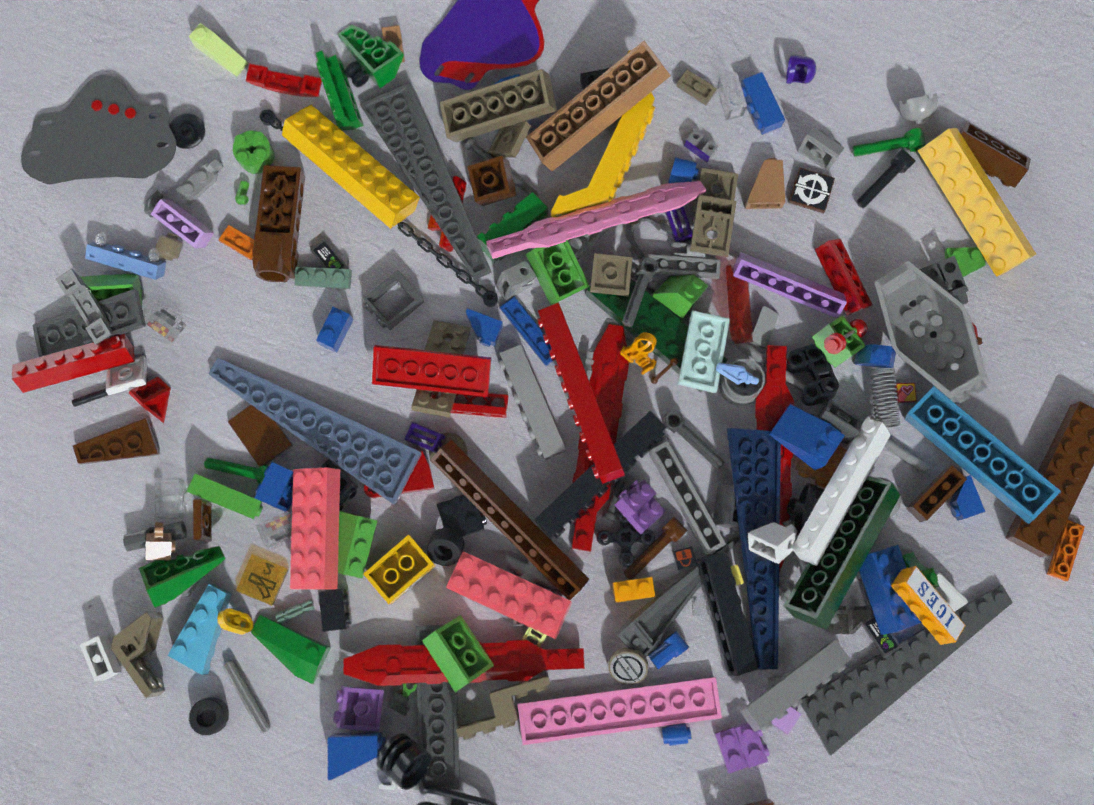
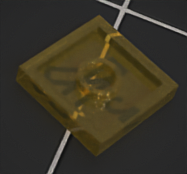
[236,554,289,606]

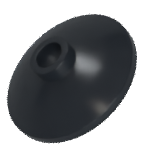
[169,113,205,149]

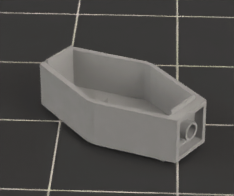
[874,261,990,404]

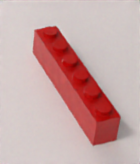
[12,334,135,393]

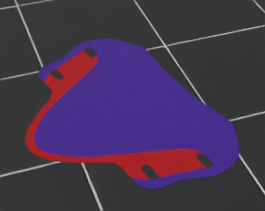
[419,0,545,90]

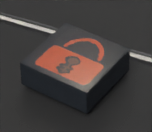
[673,547,697,570]

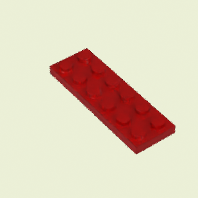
[372,345,492,397]

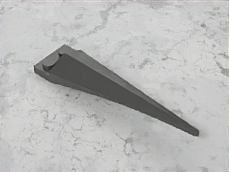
[615,537,739,657]

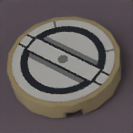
[608,648,648,685]

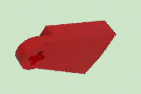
[363,451,435,499]

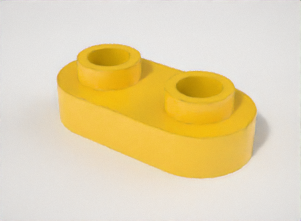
[217,608,253,635]

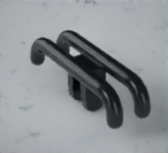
[417,785,497,805]

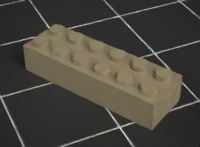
[440,69,557,142]

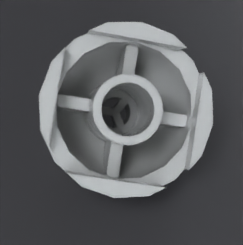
[899,93,938,124]

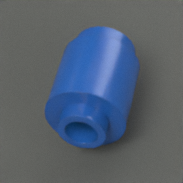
[662,723,692,746]

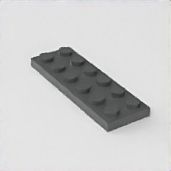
[32,289,146,357]

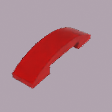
[246,63,322,97]

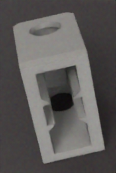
[496,261,536,301]

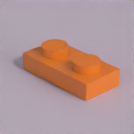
[219,225,254,260]

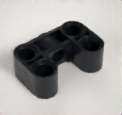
[786,344,839,406]

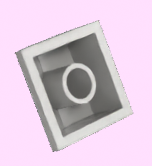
[798,127,844,171]

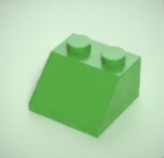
[652,275,708,319]

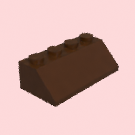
[960,121,1031,188]

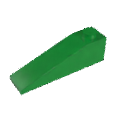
[139,546,226,608]

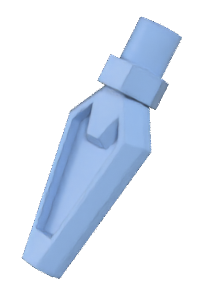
[716,363,759,385]

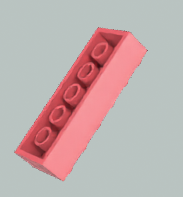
[290,468,340,589]
[446,551,572,640]

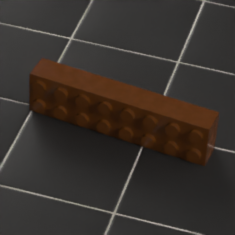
[1005,401,1094,557]

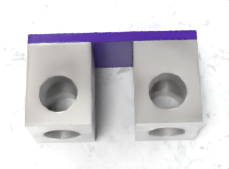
[684,129,719,163]

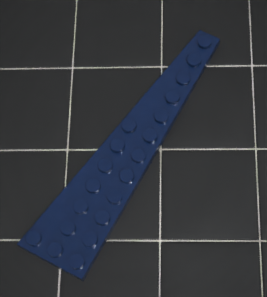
[726,428,781,670]

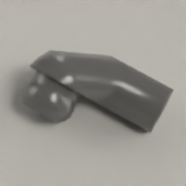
[144,190,164,217]

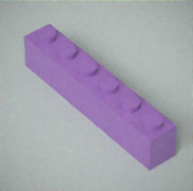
[732,252,847,318]

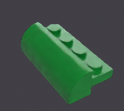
[316,50,364,130]

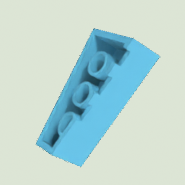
[167,584,232,675]

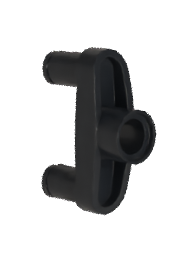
[787,483,825,535]

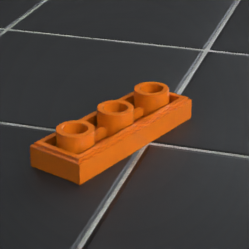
[1047,520,1085,581]

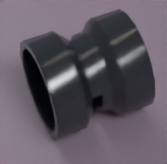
[344,61,370,88]

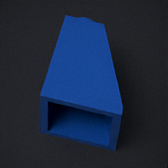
[327,732,386,780]

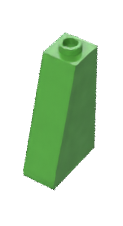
[186,473,264,519]

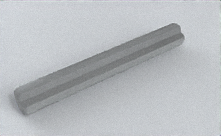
[223,661,271,734]

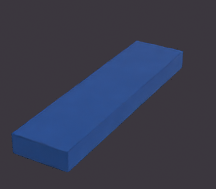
[499,296,553,367]

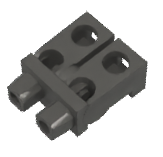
[919,255,969,305]

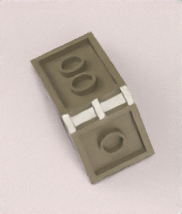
[111,612,165,698]

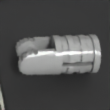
[671,241,705,258]

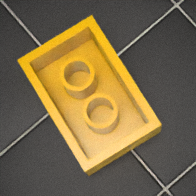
[363,535,436,605]

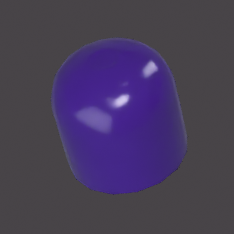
[786,55,816,84]

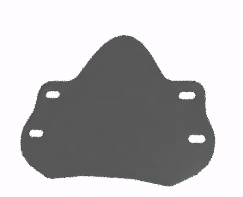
[21,75,176,185]

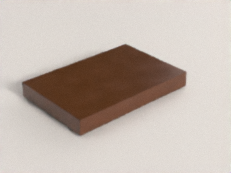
[227,405,293,467]

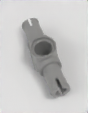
[502,554,556,591]

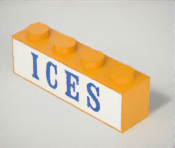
[891,566,966,645]

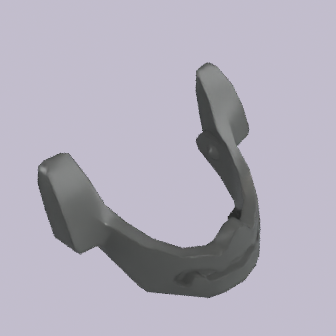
[626,217,672,259]

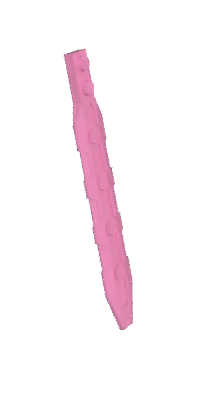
[486,181,706,259]

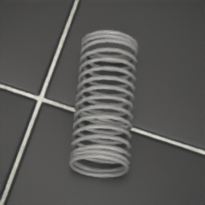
[870,367,901,428]

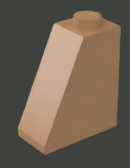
[745,158,785,209]

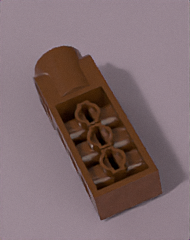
[252,165,305,282]

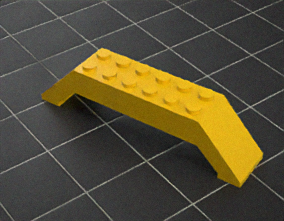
[551,50,656,218]

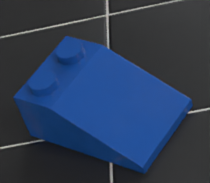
[769,404,845,470]

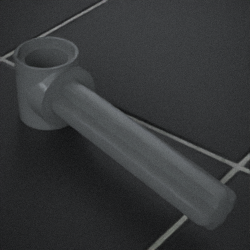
[622,257,658,327]
[663,411,725,469]

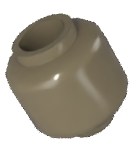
[155,232,183,261]

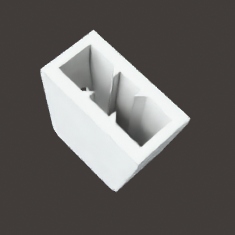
[748,523,797,564]

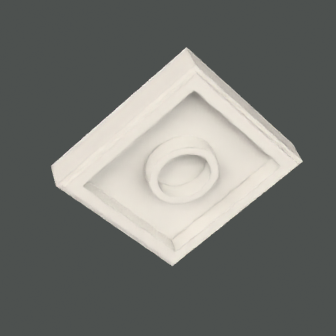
[106,356,147,395]

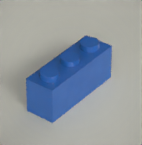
[739,72,785,135]

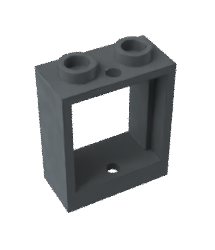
[363,270,424,330]

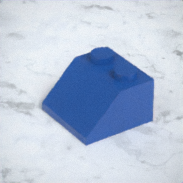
[255,462,293,513]

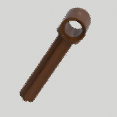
[623,517,688,580]

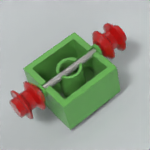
[812,315,868,368]

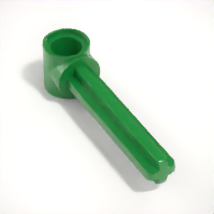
[852,128,926,157]
[204,457,268,484]

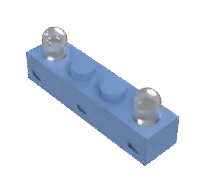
[85,232,166,280]

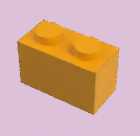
[612,577,655,603]

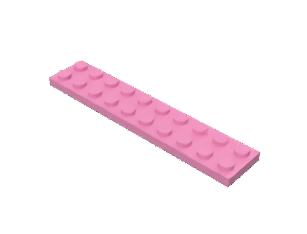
[518,677,722,745]

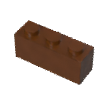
[906,465,967,522]

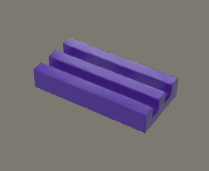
[665,206,693,242]
[404,422,446,453]

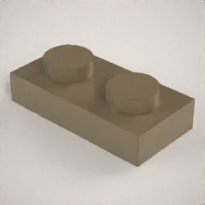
[676,70,717,106]

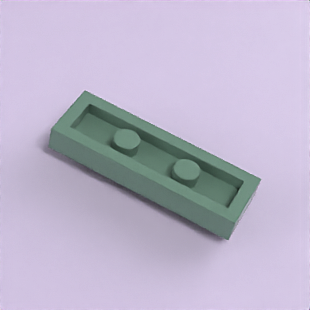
[294,267,352,289]

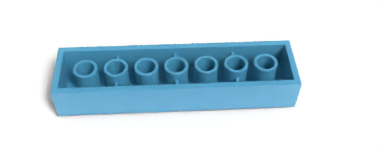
[905,386,1061,524]

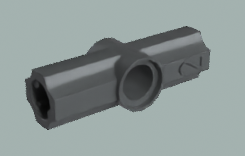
[123,521,187,552]

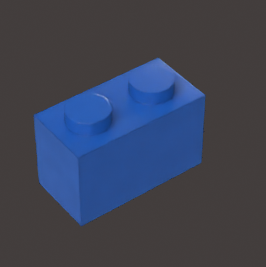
[316,307,354,353]

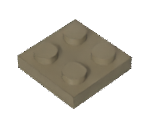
[488,121,531,158]
[590,253,632,296]

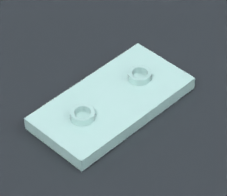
[678,310,730,393]

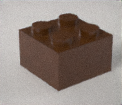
[467,156,517,206]

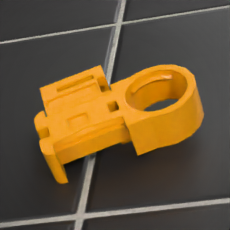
[620,332,657,375]

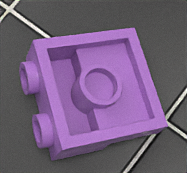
[614,479,666,534]
[333,686,384,731]
[714,722,770,774]

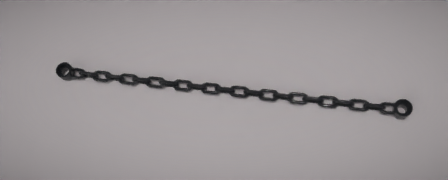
[260,109,498,307]

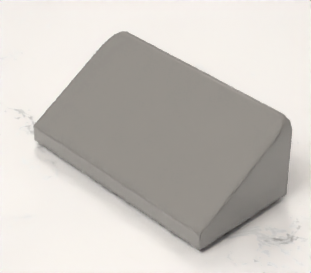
[748,306,779,349]

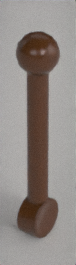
[651,358,679,384]

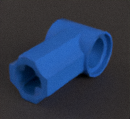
[648,631,689,669]

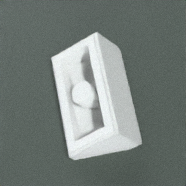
[935,573,968,612]

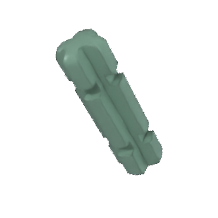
[275,599,314,623]

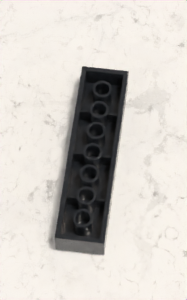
[535,411,667,539]

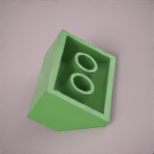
[526,240,590,305]
[80,273,142,306]
[338,511,377,579]
[422,615,494,692]

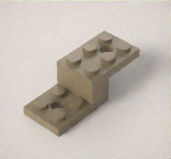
[690,168,738,257]
[411,320,471,418]
[456,675,551,740]

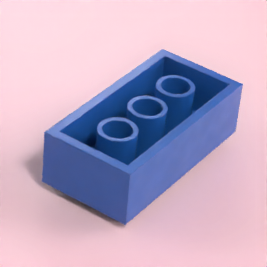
[859,545,922,635]

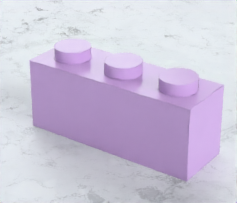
[151,199,215,248]

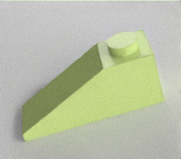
[189,23,248,77]

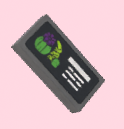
[311,239,349,269]
[861,616,901,658]

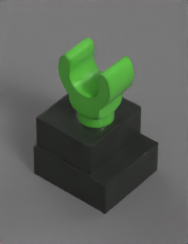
[387,683,417,716]

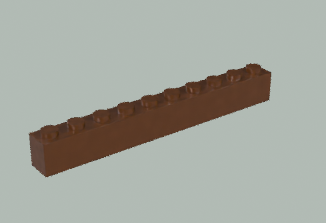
[430,440,590,600]

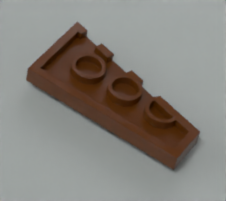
[72,418,160,465]

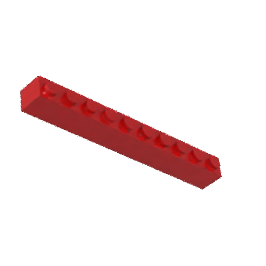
[537,302,625,484]

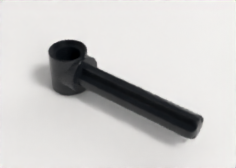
[856,148,916,208]

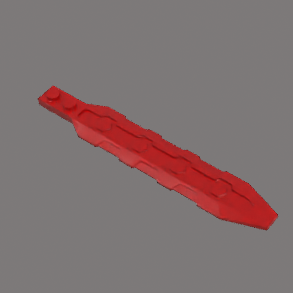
[572,324,629,552]
[755,345,794,573]
[343,640,585,686]

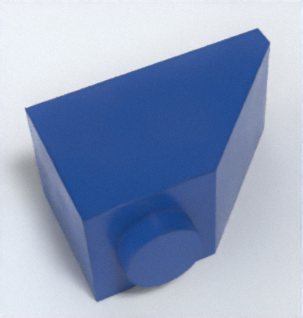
[466,309,503,347]
[854,344,896,368]
[950,475,985,521]

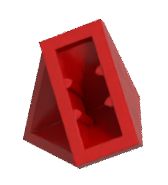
[129,377,171,423]

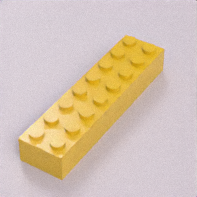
[282,104,420,229]
[918,128,1037,277]

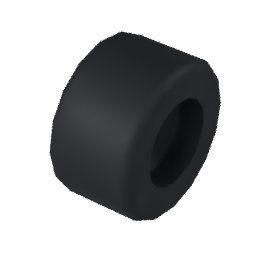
[427,528,465,566]
[189,698,229,735]

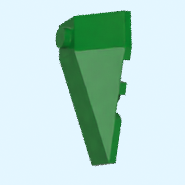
[337,25,404,88]
[251,615,331,684]

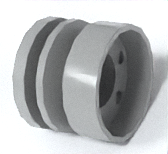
[720,359,765,406]

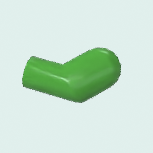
[235,181,250,205]

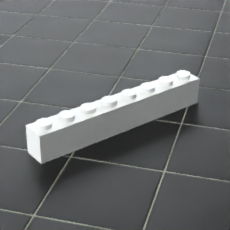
[791,418,890,566]

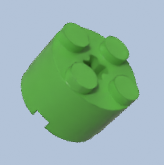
[233,131,275,174]

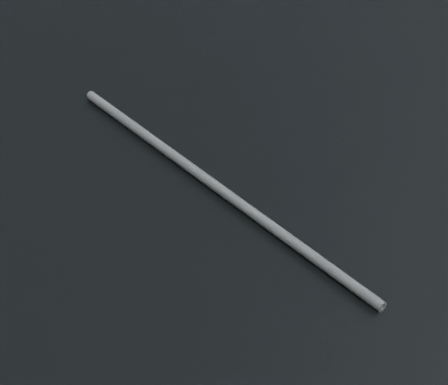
[609,252,929,473]

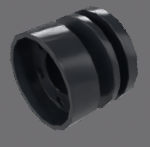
[376,733,432,790]

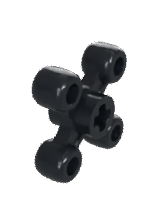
[596,511,655,567]

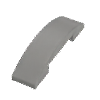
[56,269,112,344]

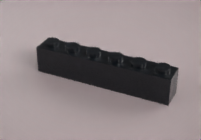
[697,552,758,676]

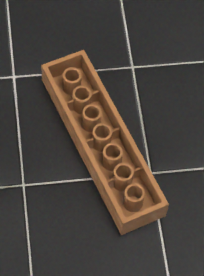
[526,40,671,171]

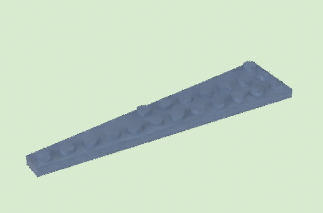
[208,358,422,506]

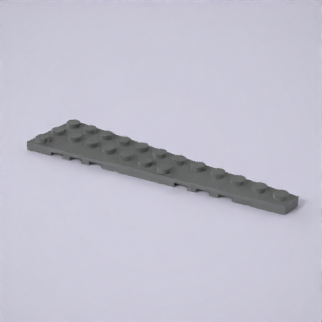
[800,585,1013,756]

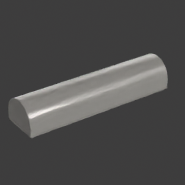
[644,253,721,279]

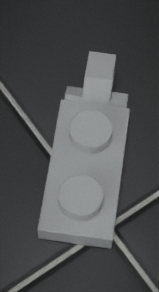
[176,158,223,205]

